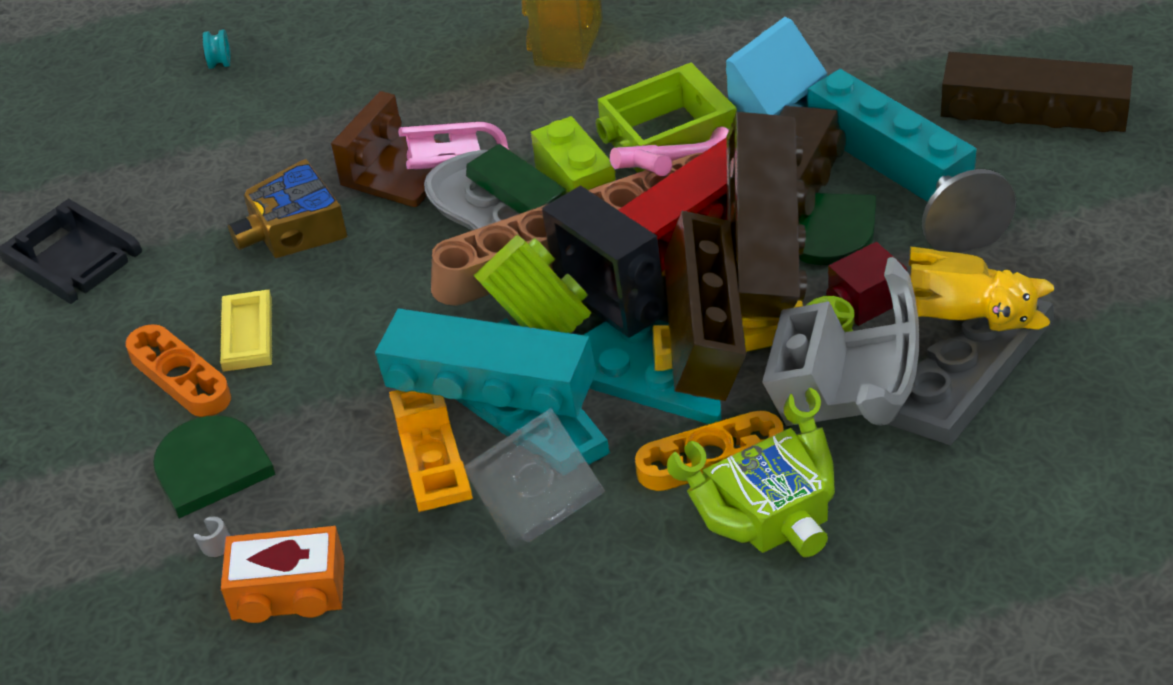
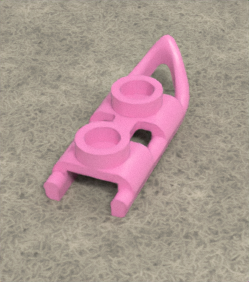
[398,122,509,170]

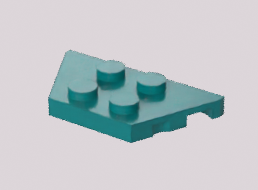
[584,320,722,424]

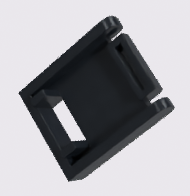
[0,198,142,304]

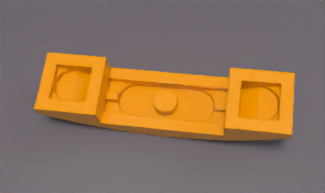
[389,390,473,512]

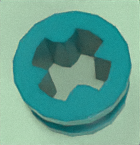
[203,29,231,69]

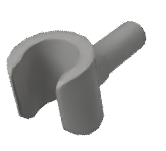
[194,517,230,557]

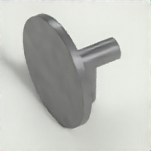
[922,169,1016,253]

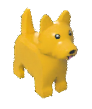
[909,246,1054,331]

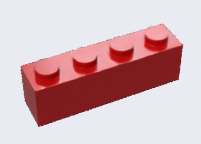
[618,137,727,272]

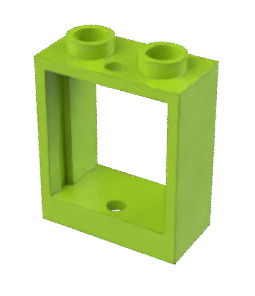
[596,62,737,173]

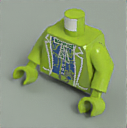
[667,388,835,557]

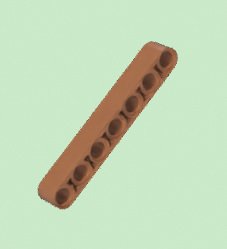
[431,153,702,306]

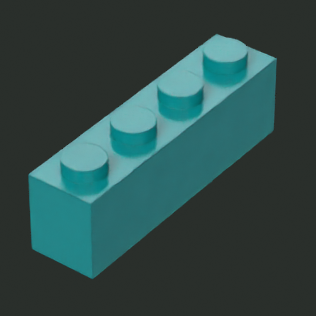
[808,69,977,202]
[375,308,596,417]

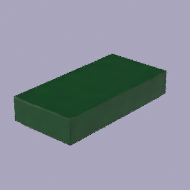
[466,144,567,214]

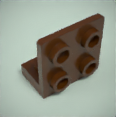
[331,91,446,207]

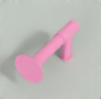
[610,127,729,176]

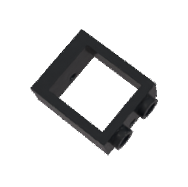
[542,185,668,338]

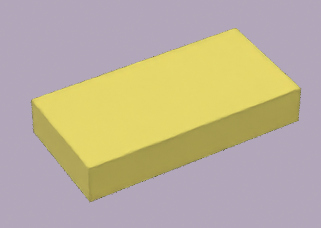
[220,290,272,372]

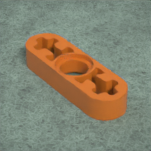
[126,324,231,417]

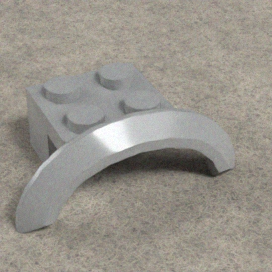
[762,257,919,426]

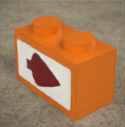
[221,526,344,623]

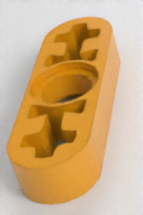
[635,411,783,491]

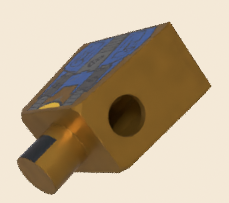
[228,159,348,258]

